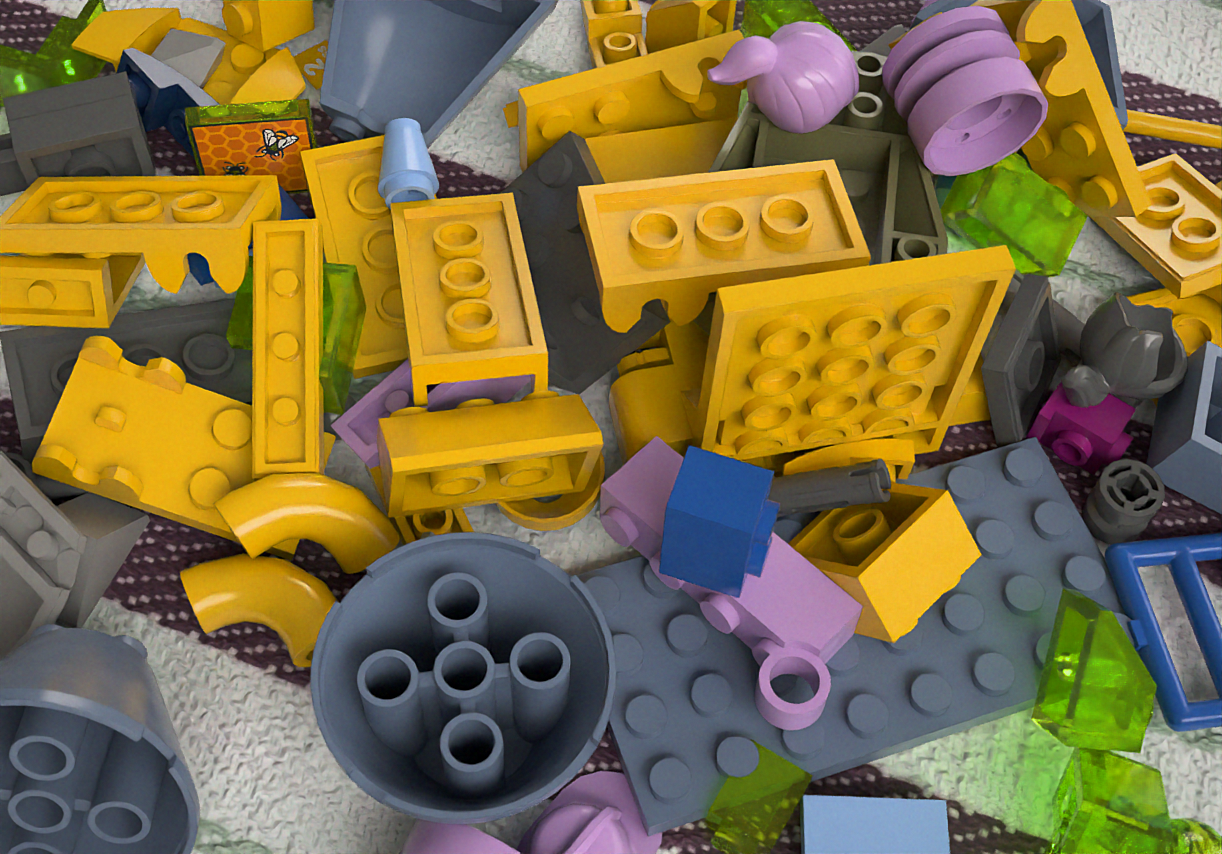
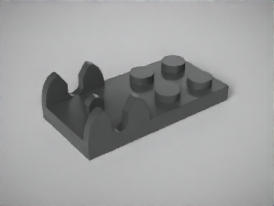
[499,131,670,394]
[0,296,253,466]

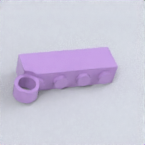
[600,436,863,730]

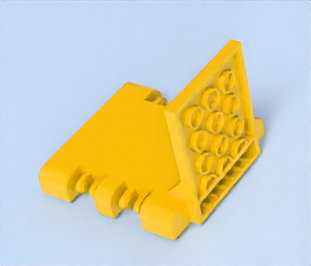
[584,118,1016,477]

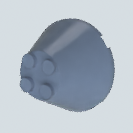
[310,532,617,824]
[0,624,200,854]

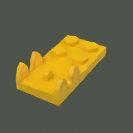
[970,0,1152,217]
[518,29,747,172]
[300,135,437,379]
[577,159,871,333]
[0,175,281,294]
[390,193,548,407]
[32,336,336,560]

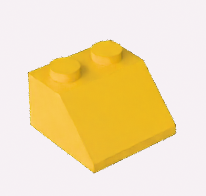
[788,483,981,643]

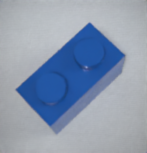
[659,445,781,598]

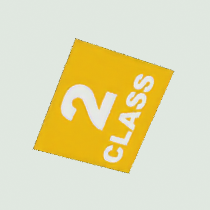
[293,40,328,90]

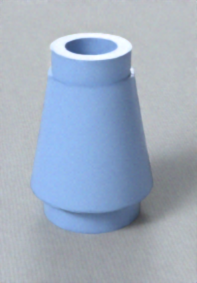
[378,118,439,209]

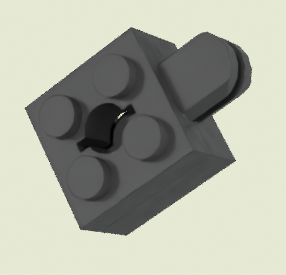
[0,71,158,196]

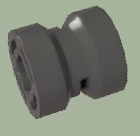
[1082,459,1165,545]

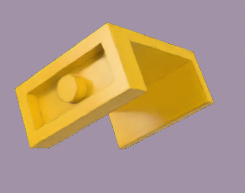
[0,253,146,328]

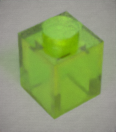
[704,739,813,854]

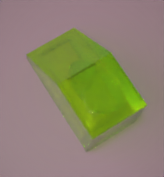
[1031,588,1157,753]

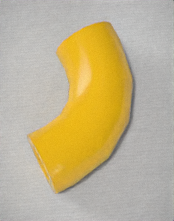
[213,473,400,574]
[180,554,339,667]

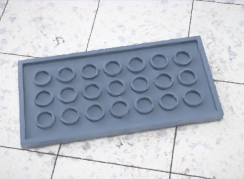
[572,437,1146,837]

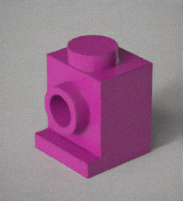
[1026,370,1136,475]

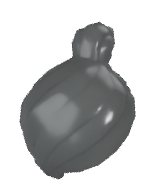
[1061,292,1188,408]

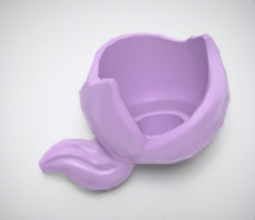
[707,21,859,133]

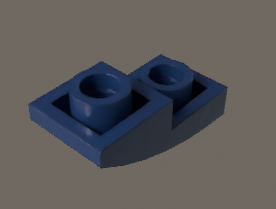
[117,48,233,163]

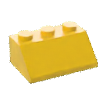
[376,390,604,518]

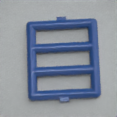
[1104,533,1222,732]

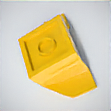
[71,8,306,123]

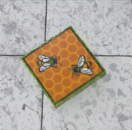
[185,99,318,194]

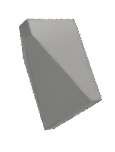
[151,28,226,89]

